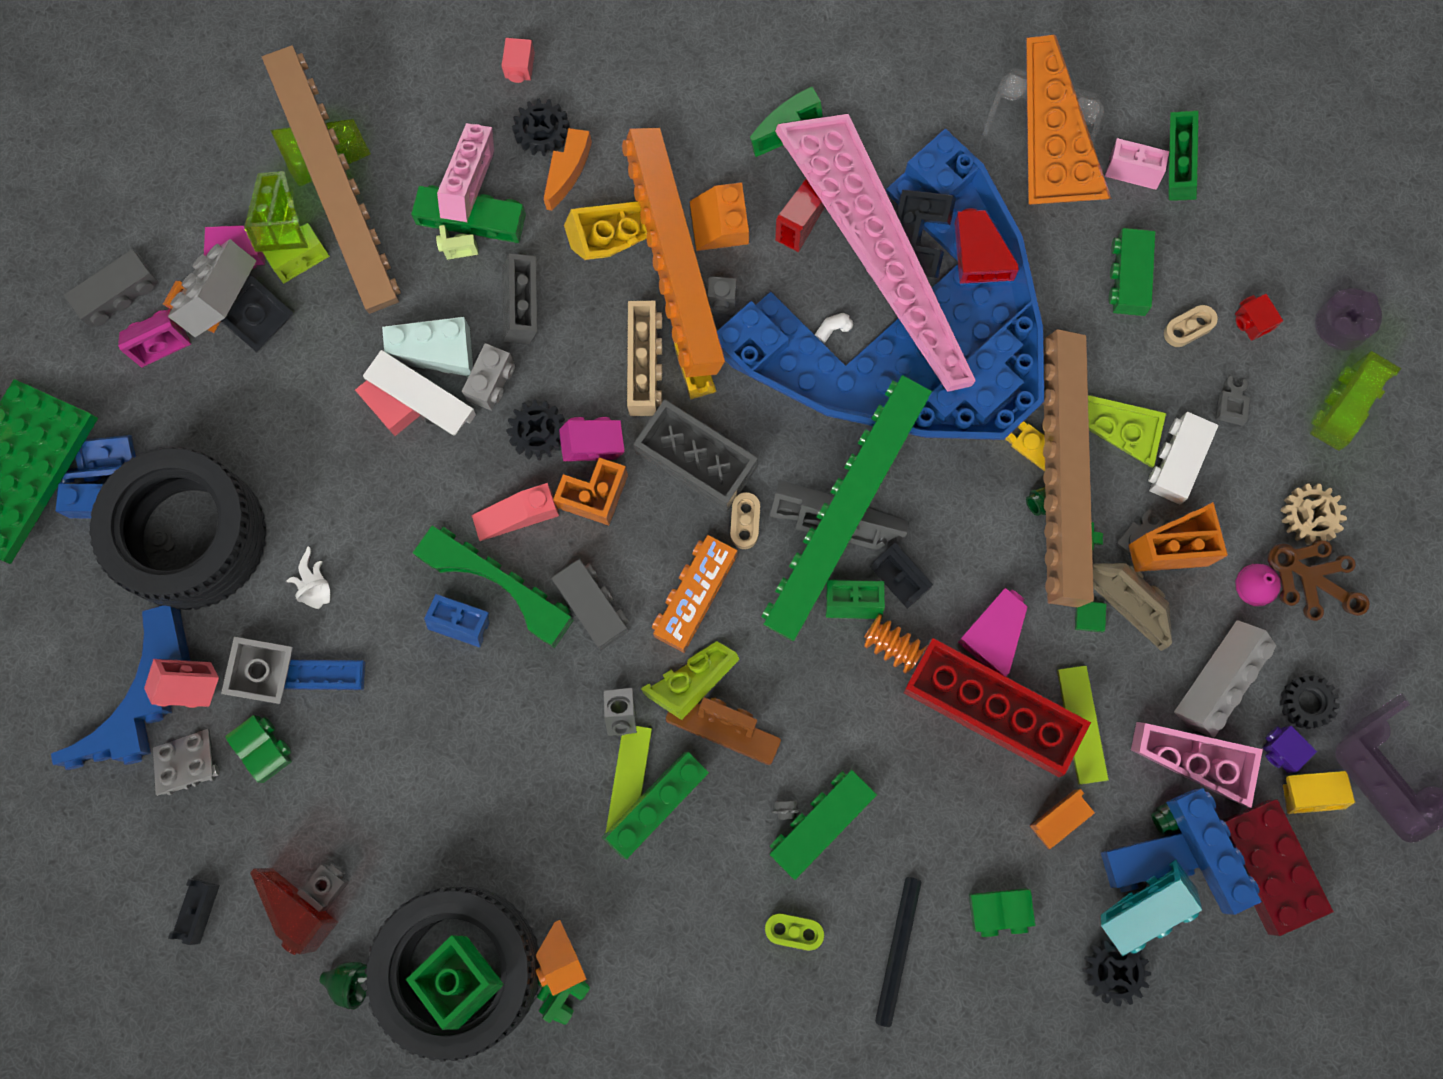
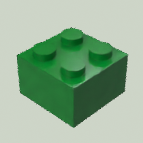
[406,935,504,1030]

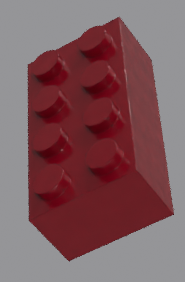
[1223,799,1334,936]

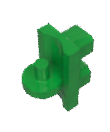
[537,979,590,1025]

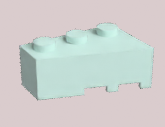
[382,317,473,377]

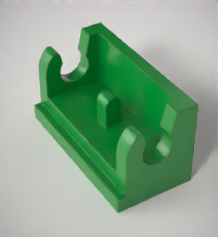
[826,580,885,619]

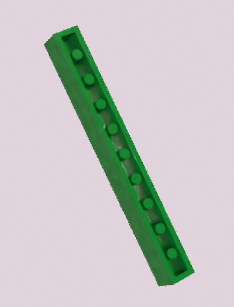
[761,375,932,642]

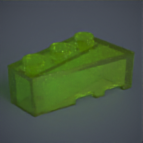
[270,119,371,187]
[244,171,308,252]
[1310,351,1401,451]

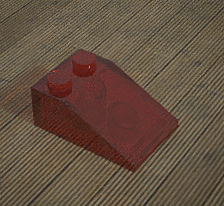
[250,868,338,955]

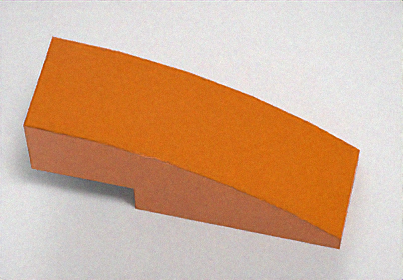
[544,128,592,211]

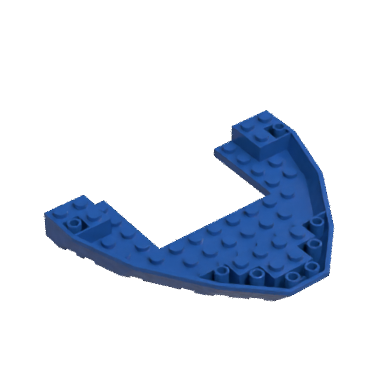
[717,129,1044,440]

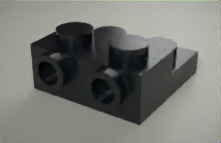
[220,275,294,353]

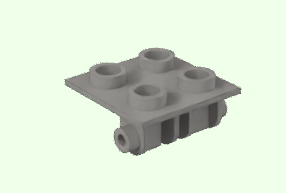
[153,729,220,796]

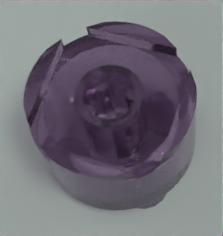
[1315,288,1382,351]

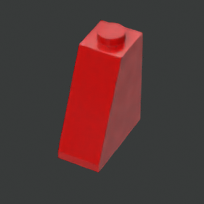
[775,179,825,252]
[954,208,1019,284]

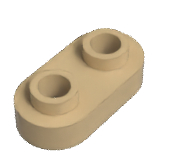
[1164,305,1218,347]
[730,493,760,549]

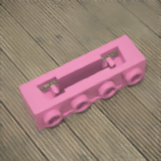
[437,123,494,222]

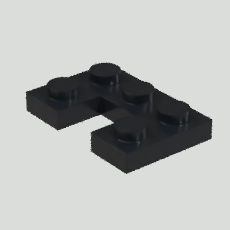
[897,190,956,278]

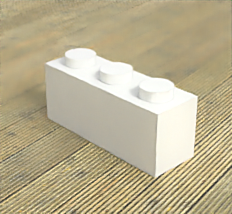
[1148,412,1218,505]

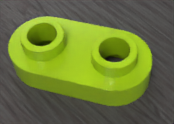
[765,913,824,951]

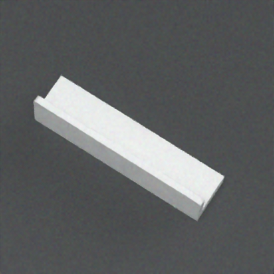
[363,350,476,436]

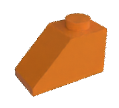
[535,920,586,996]

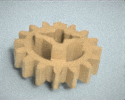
[1281,484,1347,545]

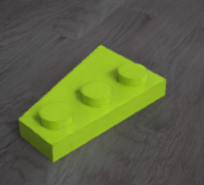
[1088,395,1166,468]
[641,641,740,720]

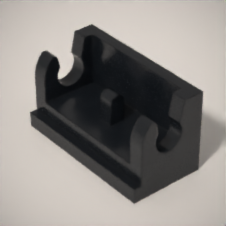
[870,542,933,609]
[168,878,220,945]

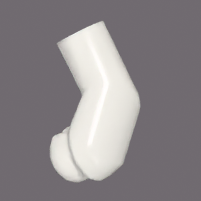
[815,313,853,344]

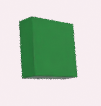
[1075,602,1106,633]

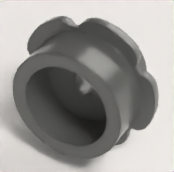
[771,800,800,819]

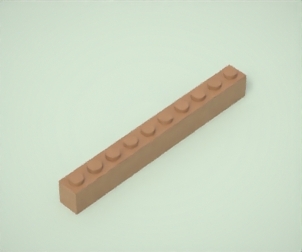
[262,45,401,314]
[1042,329,1094,608]

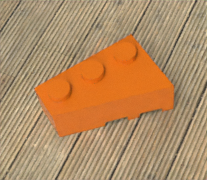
[1129,502,1228,572]

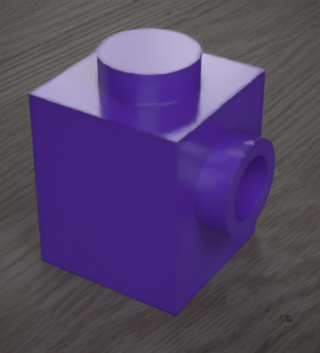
[1262,726,1317,773]

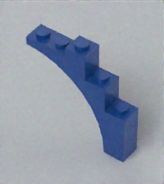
[51,606,190,770]

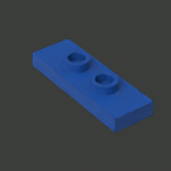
[284,660,365,690]

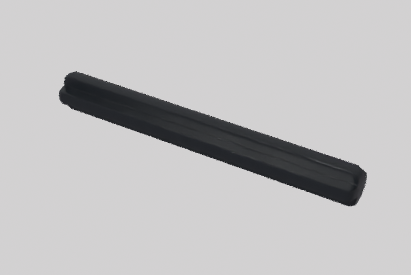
[875,877,922,1027]

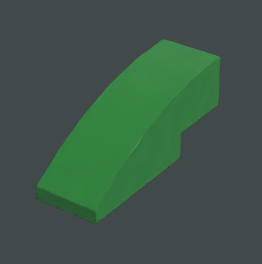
[750,87,823,157]

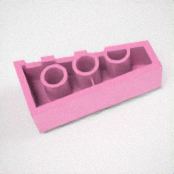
[1131,722,1263,808]

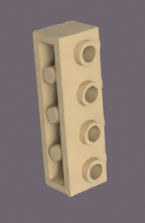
[627,301,662,416]

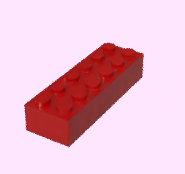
[904,638,1091,777]

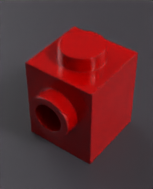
[1235,294,1283,341]

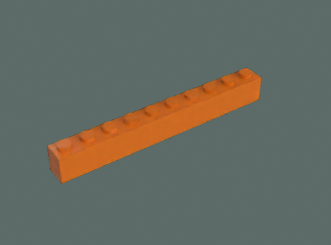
[622,128,725,377]

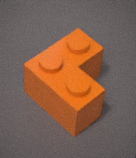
[553,457,628,526]

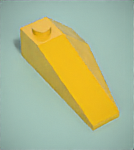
[564,201,647,260]

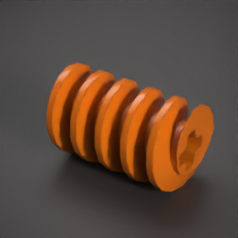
[864,614,928,674]

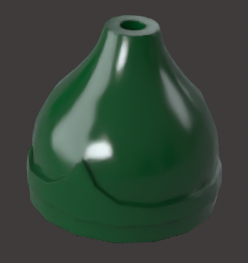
[319,962,367,1010]

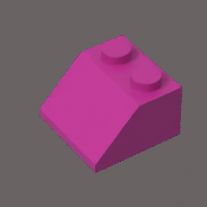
[118,309,191,368]

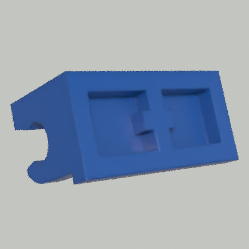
[424,594,489,647]

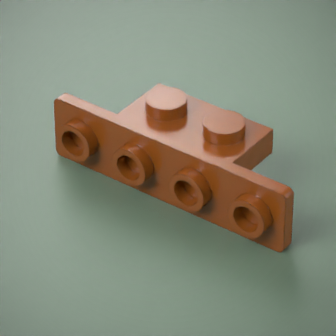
[665,697,781,765]

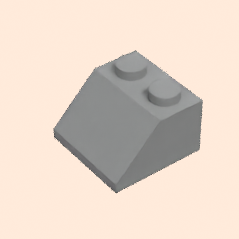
[221,637,293,704]

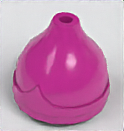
[1235,564,1281,606]

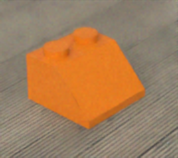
[690,183,749,251]

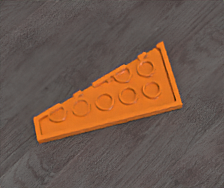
[1027,35,1112,205]

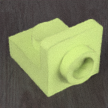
[436,225,479,260]

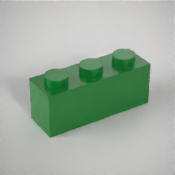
[1169,111,1199,201]
[1108,228,1155,316]

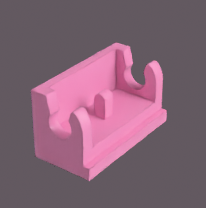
[1105,138,1169,190]

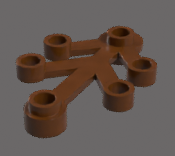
[1268,540,1370,621]

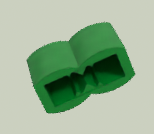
[225,715,292,783]
[969,888,1036,937]

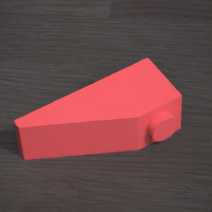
[472,483,559,541]

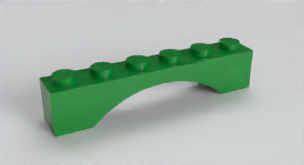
[413,525,574,649]

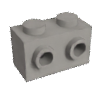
[462,343,515,411]

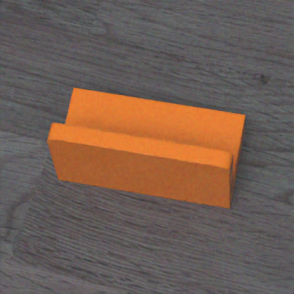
[1030,789,1095,849]

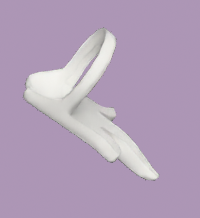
[286,546,330,609]

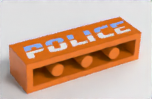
[652,535,738,653]

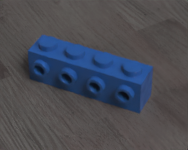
[1166,788,1262,915]

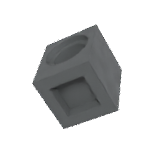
[604,688,637,736]

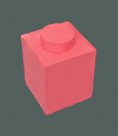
[502,38,535,83]

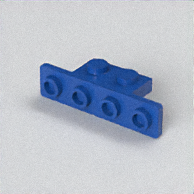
[59,435,136,484]

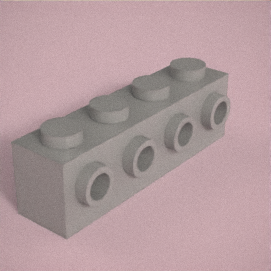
[1174,620,1276,738]

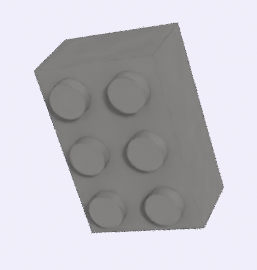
[168,239,256,337]

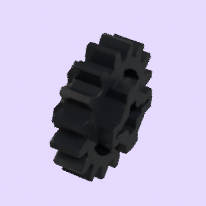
[512,98,570,156]
[506,400,565,461]
[1082,939,1151,1007]

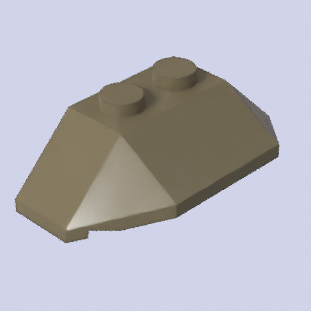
[1093,563,1172,651]

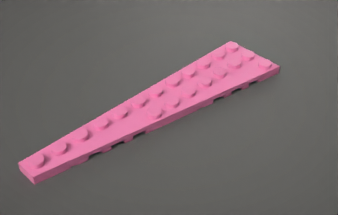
[775,114,976,392]

